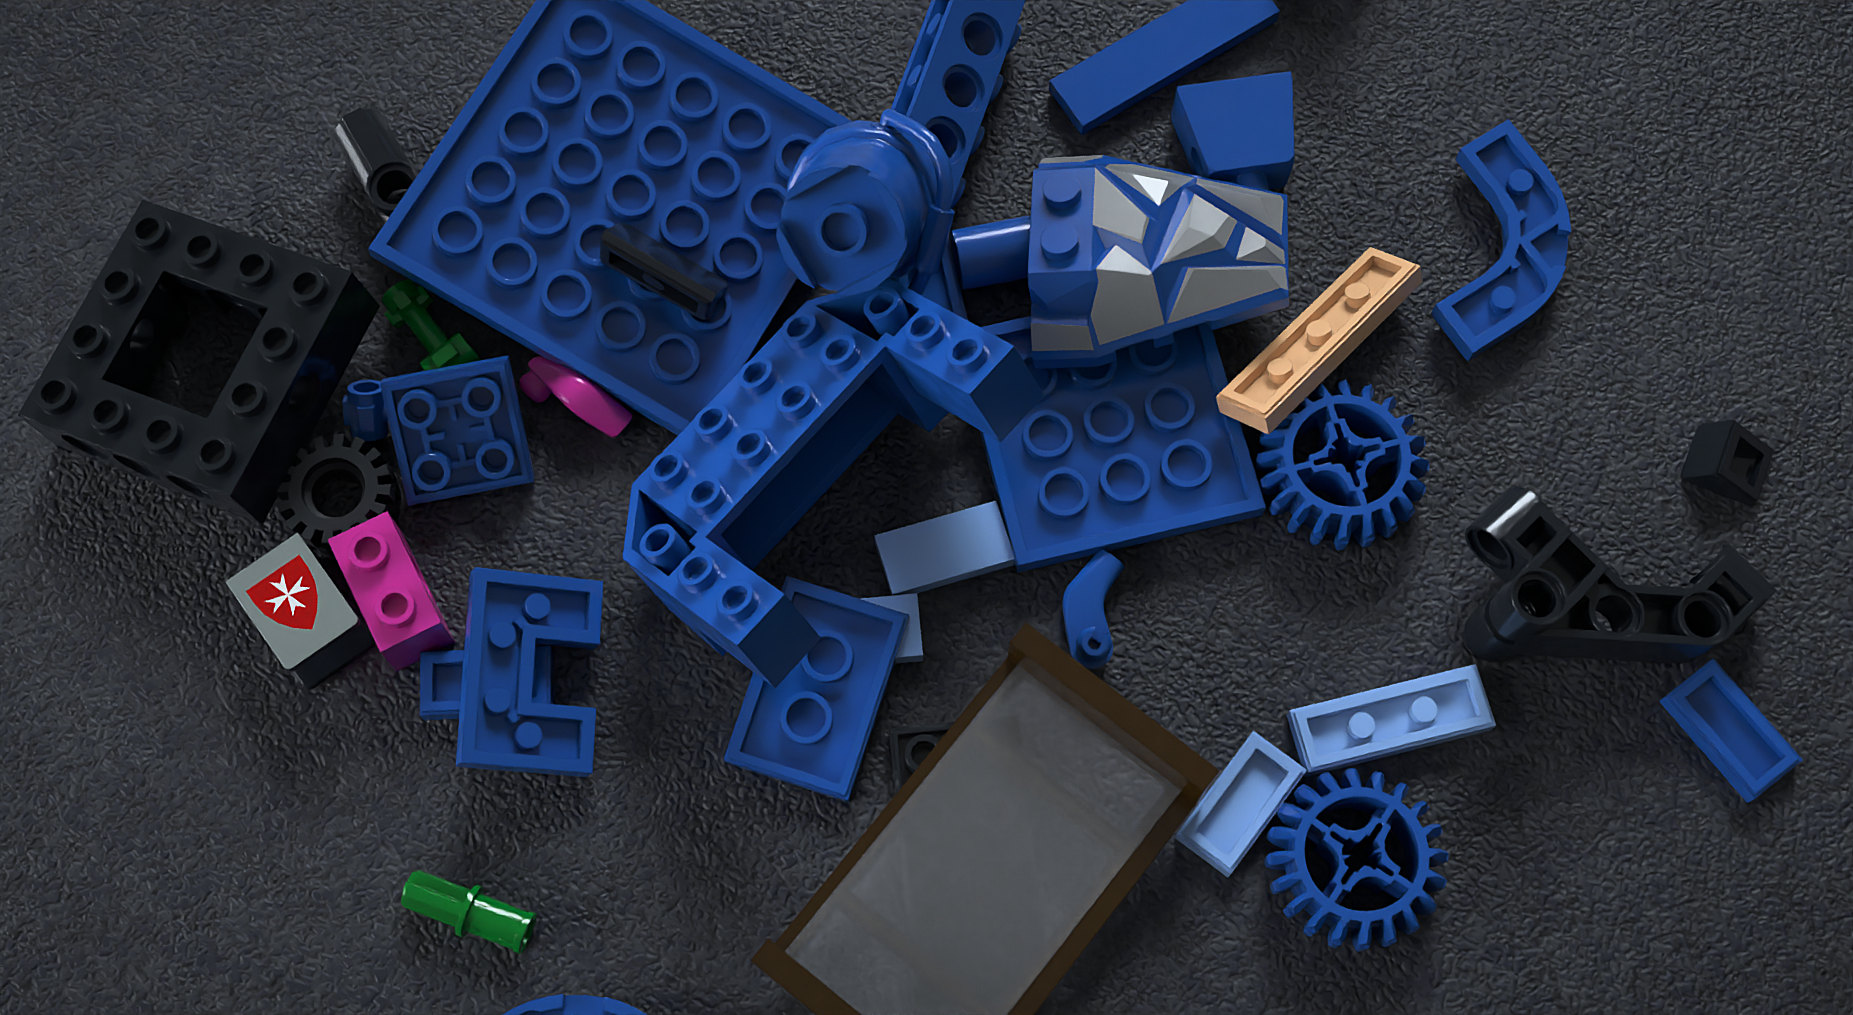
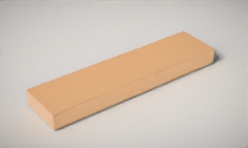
[1216,247,1423,435]

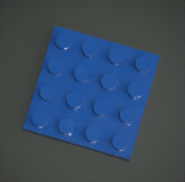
[979,316,1266,573]

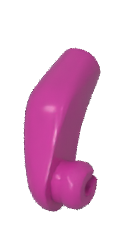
[519,356,633,438]

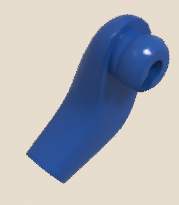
[1062,549,1125,670]

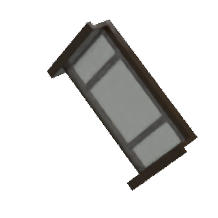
[751,623,1220,1015]

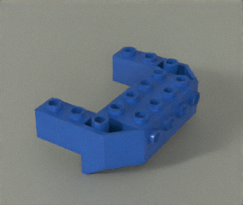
[623,278,1044,688]

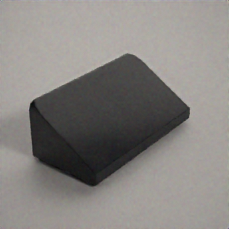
[599,223,729,321]

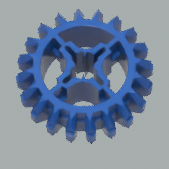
[1255,379,1429,551]
[1265,768,1448,951]

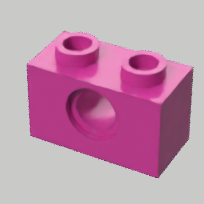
[328,511,455,671]

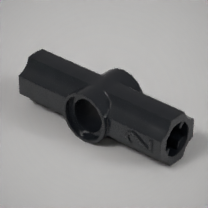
[331,107,419,225]

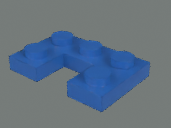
[456,567,603,777]

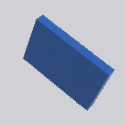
[723,576,910,803]

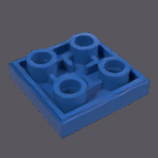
[380,356,535,506]

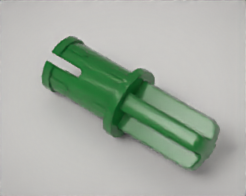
[401,870,537,954]

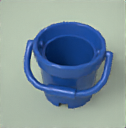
[776,109,955,296]

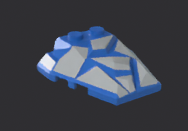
[1028,155,1289,369]

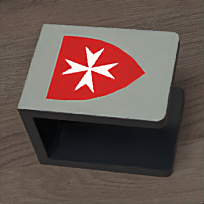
[225,533,376,690]

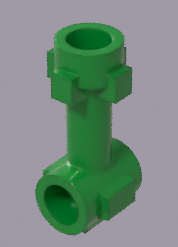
[382,280,482,371]

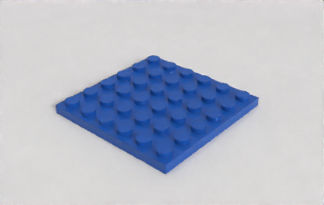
[368,0,852,435]

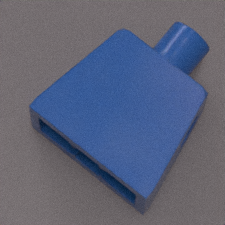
[1171,71,1294,191]

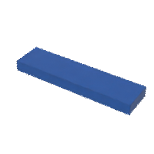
[1049,0,1280,136]

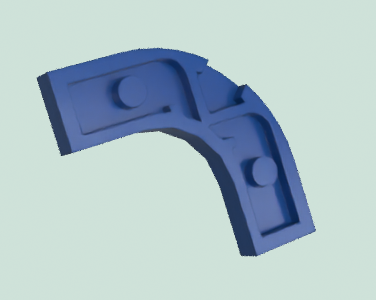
[1431,119,1571,362]

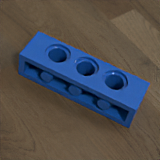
[891,0,1026,209]

